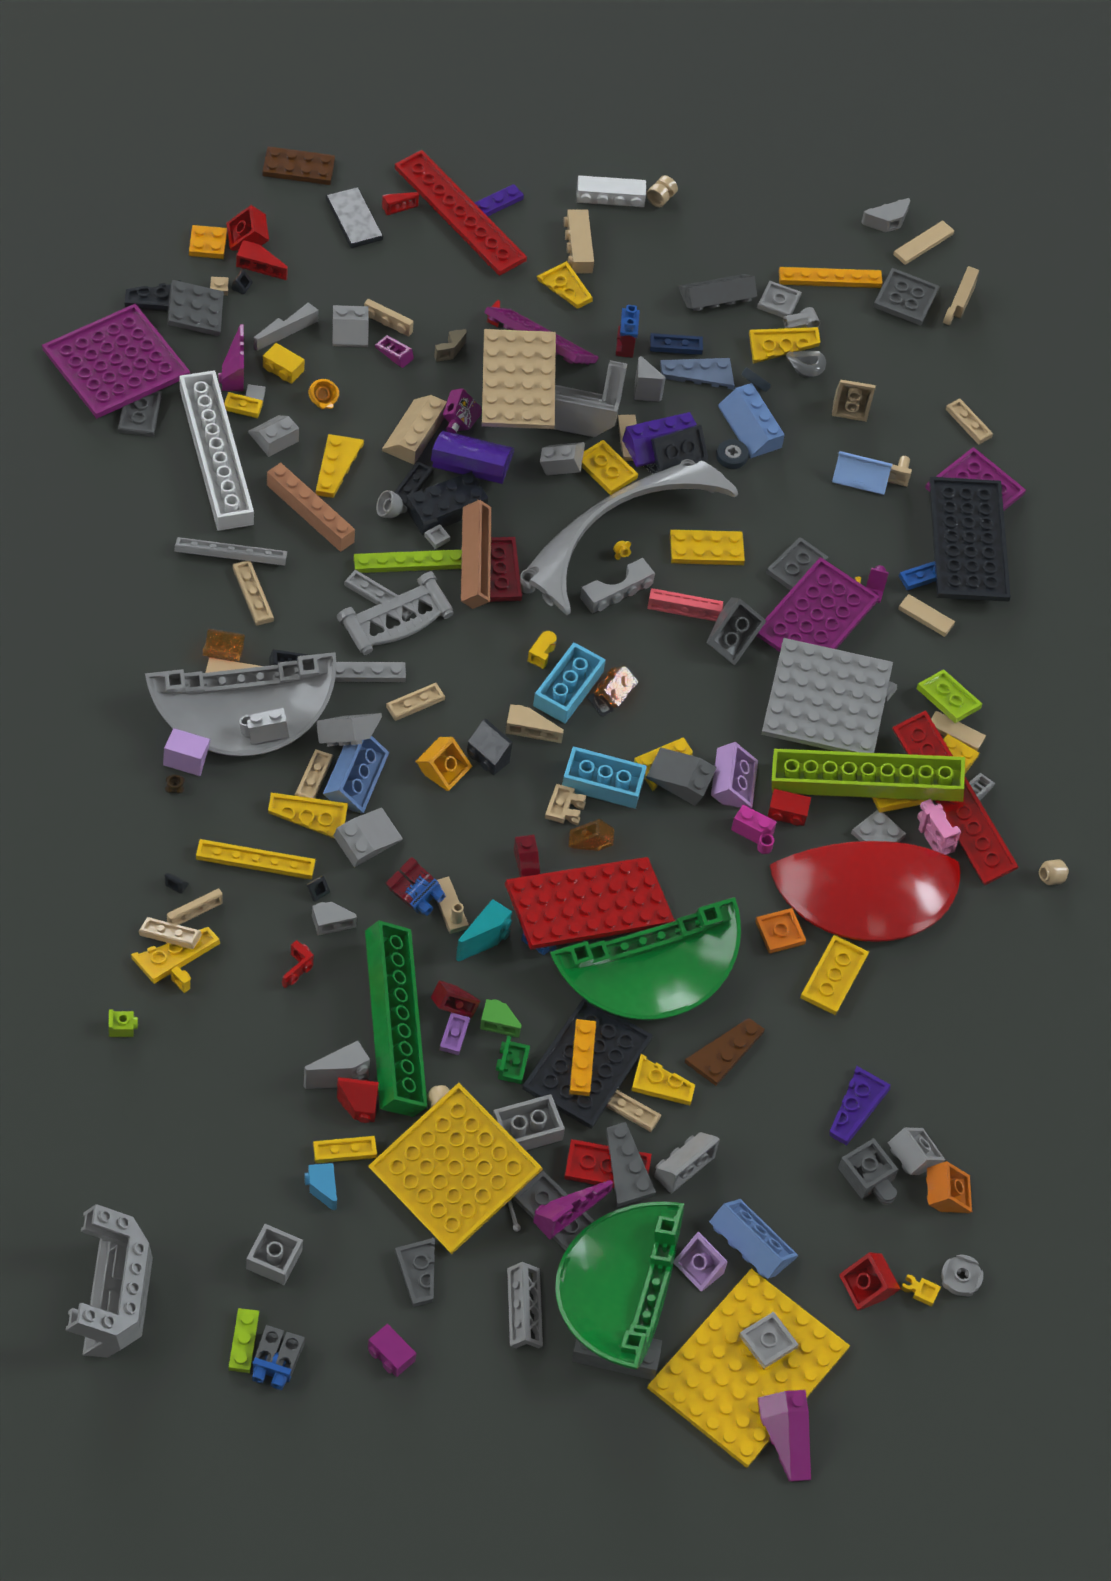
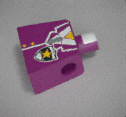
[443,388,482,434]

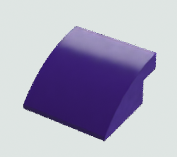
[431,431,514,484]

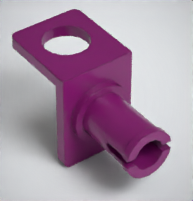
[866,565,889,603]

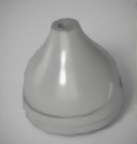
[376,490,407,518]

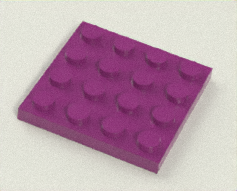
[925,447,1026,510]

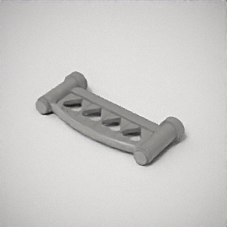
[336,571,454,655]

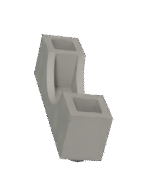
[580,558,655,614]

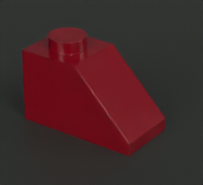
[513,835,540,877]
[431,980,481,1018]

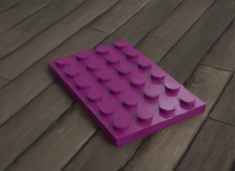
[484,306,598,365]
[756,557,880,652]

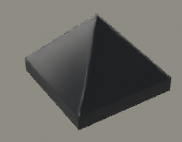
[306,875,330,902]

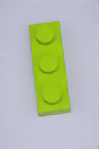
[229,1308,259,1373]

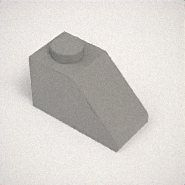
[312,902,357,935]

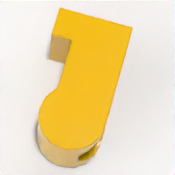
[527,631,557,669]

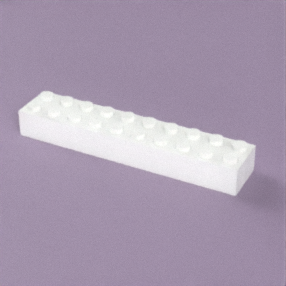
[180,370,254,531]

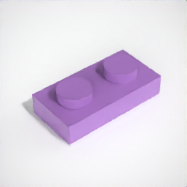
[439,1013,470,1055]

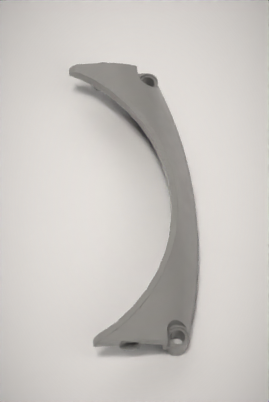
[520,459,738,615]

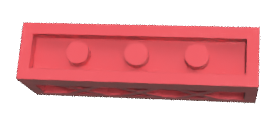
[647,588,723,621]

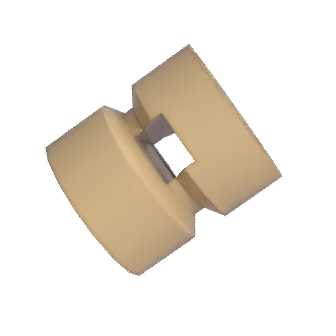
[646,175,678,207]

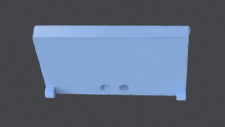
[832,451,893,495]

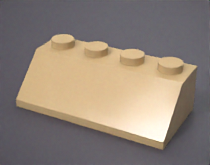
[382,395,447,465]

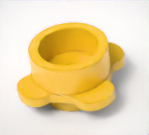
[613,541,631,559]

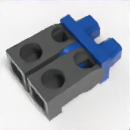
[252,1325,305,1390]

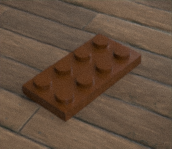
[263,146,335,185]

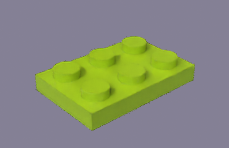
[916,669,982,723]

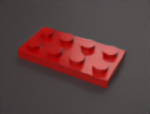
[564,1139,652,1188]

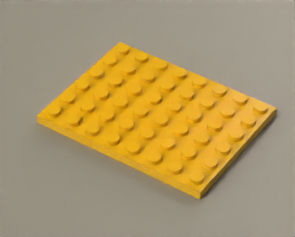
[647,1268,850,1468]

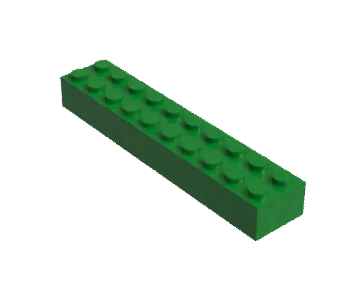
[365,920,427,1117]

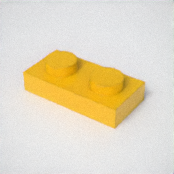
[224,392,263,418]

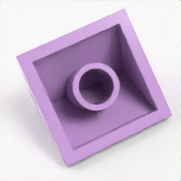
[163,728,211,776]
[674,1232,728,1291]

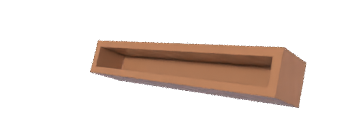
[267,463,355,552]
[461,500,491,609]

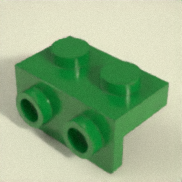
[495,1035,530,1084]

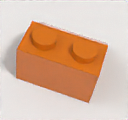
[926,1161,972,1213]

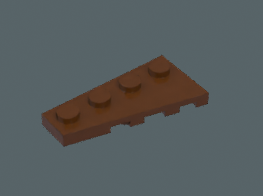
[684,1018,765,1086]

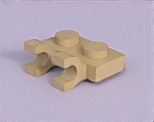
[545,784,586,825]

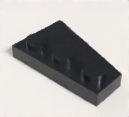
[124,280,181,311]

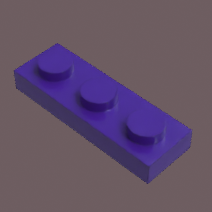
[475,184,524,216]

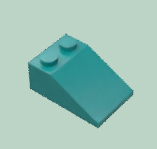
[456,899,512,961]

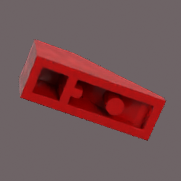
[236,240,288,280]

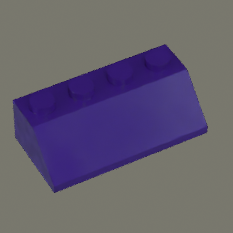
[622,412,697,467]

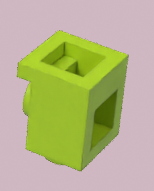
[109,1009,138,1037]

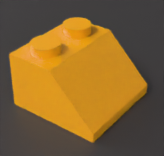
[416,737,472,791]

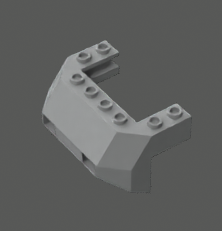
[554,360,627,437]
[66,1204,153,1358]

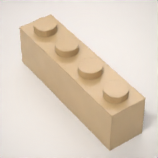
[564,210,594,273]

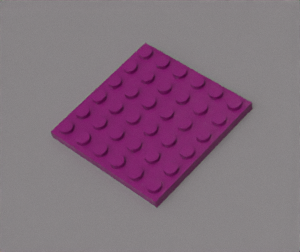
[42,304,190,419]

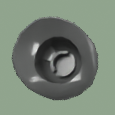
[786,351,826,378]

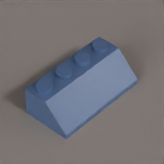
[718,383,785,458]
[323,736,389,813]
[709,1199,798,1279]

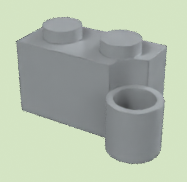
[239,708,289,745]

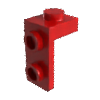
[282,940,314,988]

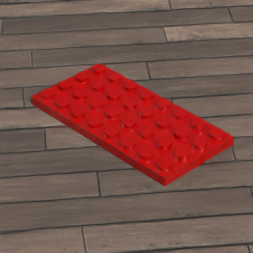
[505,857,675,949]

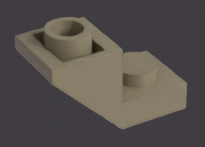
[434,329,467,362]

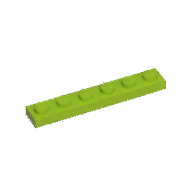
[354,550,462,573]

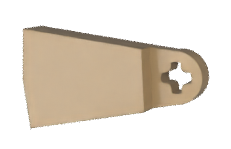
[943,266,979,326]

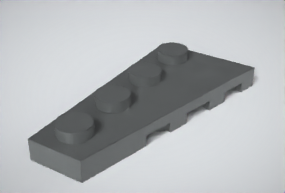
[606,1122,656,1207]

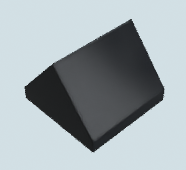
[231,269,253,294]

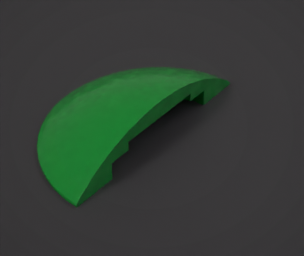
[550,897,741,1020]
[555,1202,684,1370]

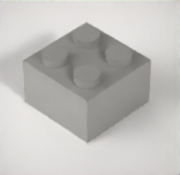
[246,1224,303,1285]

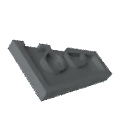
[395,1238,435,1307]

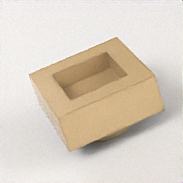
[210,277,229,296]

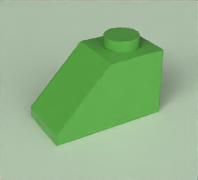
[480,999,521,1038]

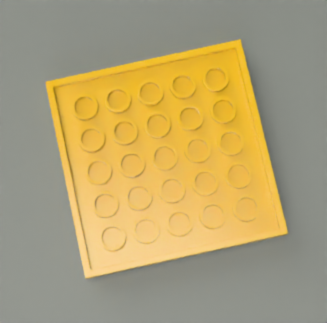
[368,1083,543,1254]

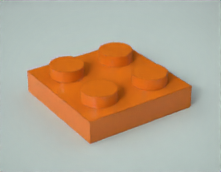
[755,908,806,954]

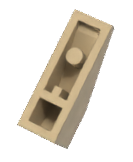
[506,704,564,743]

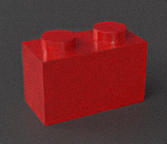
[767,789,811,826]

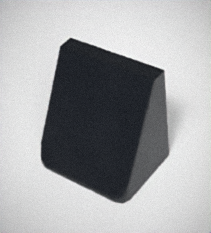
[165,873,189,894]

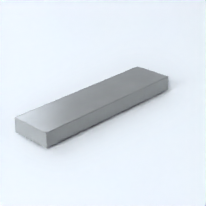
[344,570,412,621]

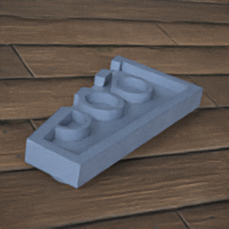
[660,358,735,390]

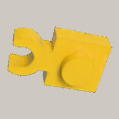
[901,1274,941,1307]

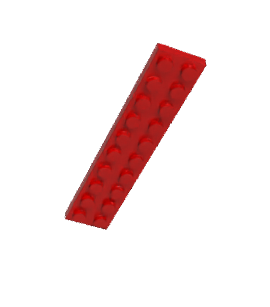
[395,150,527,276]
[893,710,1018,886]

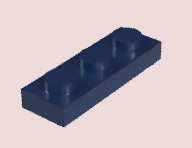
[650,333,703,355]

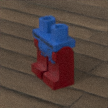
[616,305,640,358]
[386,857,446,916]

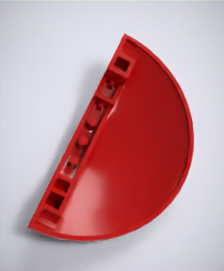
[770,841,960,942]

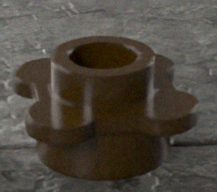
[165,774,185,793]

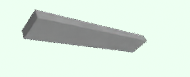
[174,537,287,565]

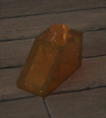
[569,819,614,851]

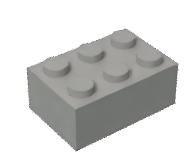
[492,1094,565,1150]

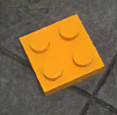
[189,225,227,259]

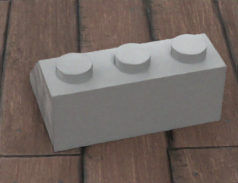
[316,713,382,746]
[654,1132,720,1194]

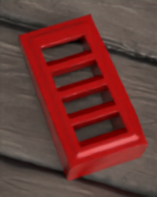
[382,192,419,215]

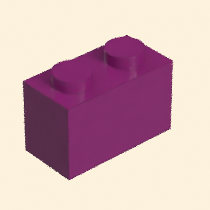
[368,1323,416,1377]

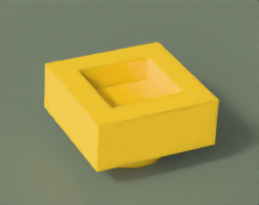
[171,966,191,993]

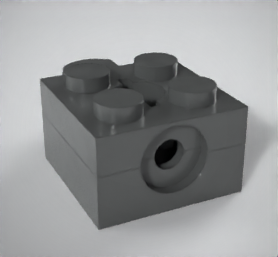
[838,1138,898,1205]

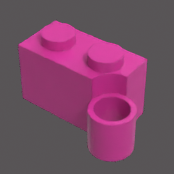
[731,805,777,854]

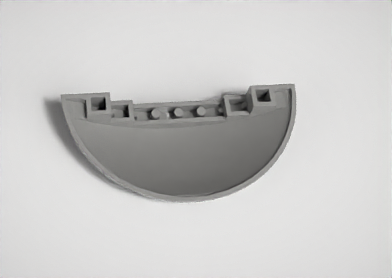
[145,652,336,756]

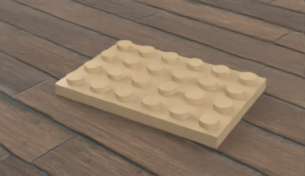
[482,329,556,429]

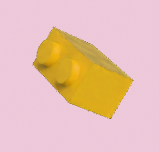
[263,343,305,384]

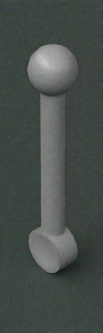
[508,1199,521,1232]

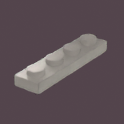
[335,662,406,682]

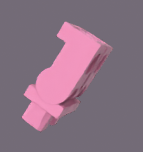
[917,799,961,855]

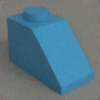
[304,1163,337,1210]

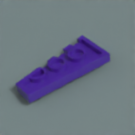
[830,1066,891,1146]

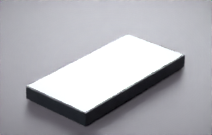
[326,187,383,248]

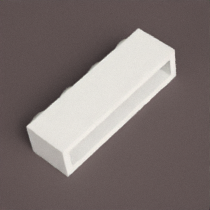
[577,176,646,207]

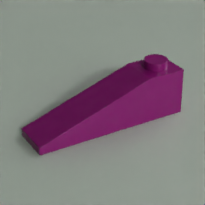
[218,324,244,391]
[533,1180,613,1239]
[757,1390,811,1482]

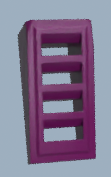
[375,335,414,368]

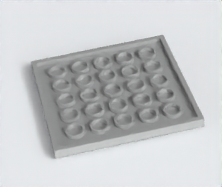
[761,638,893,753]

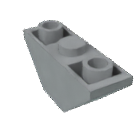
[862,198,910,232]

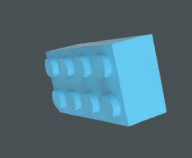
[533,642,606,724]
[562,746,647,809]

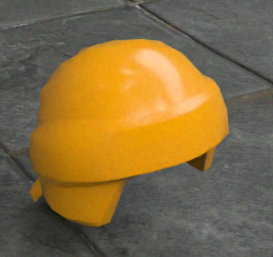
[308,379,339,409]

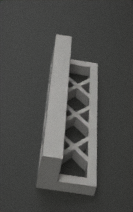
[507,1262,543,1348]

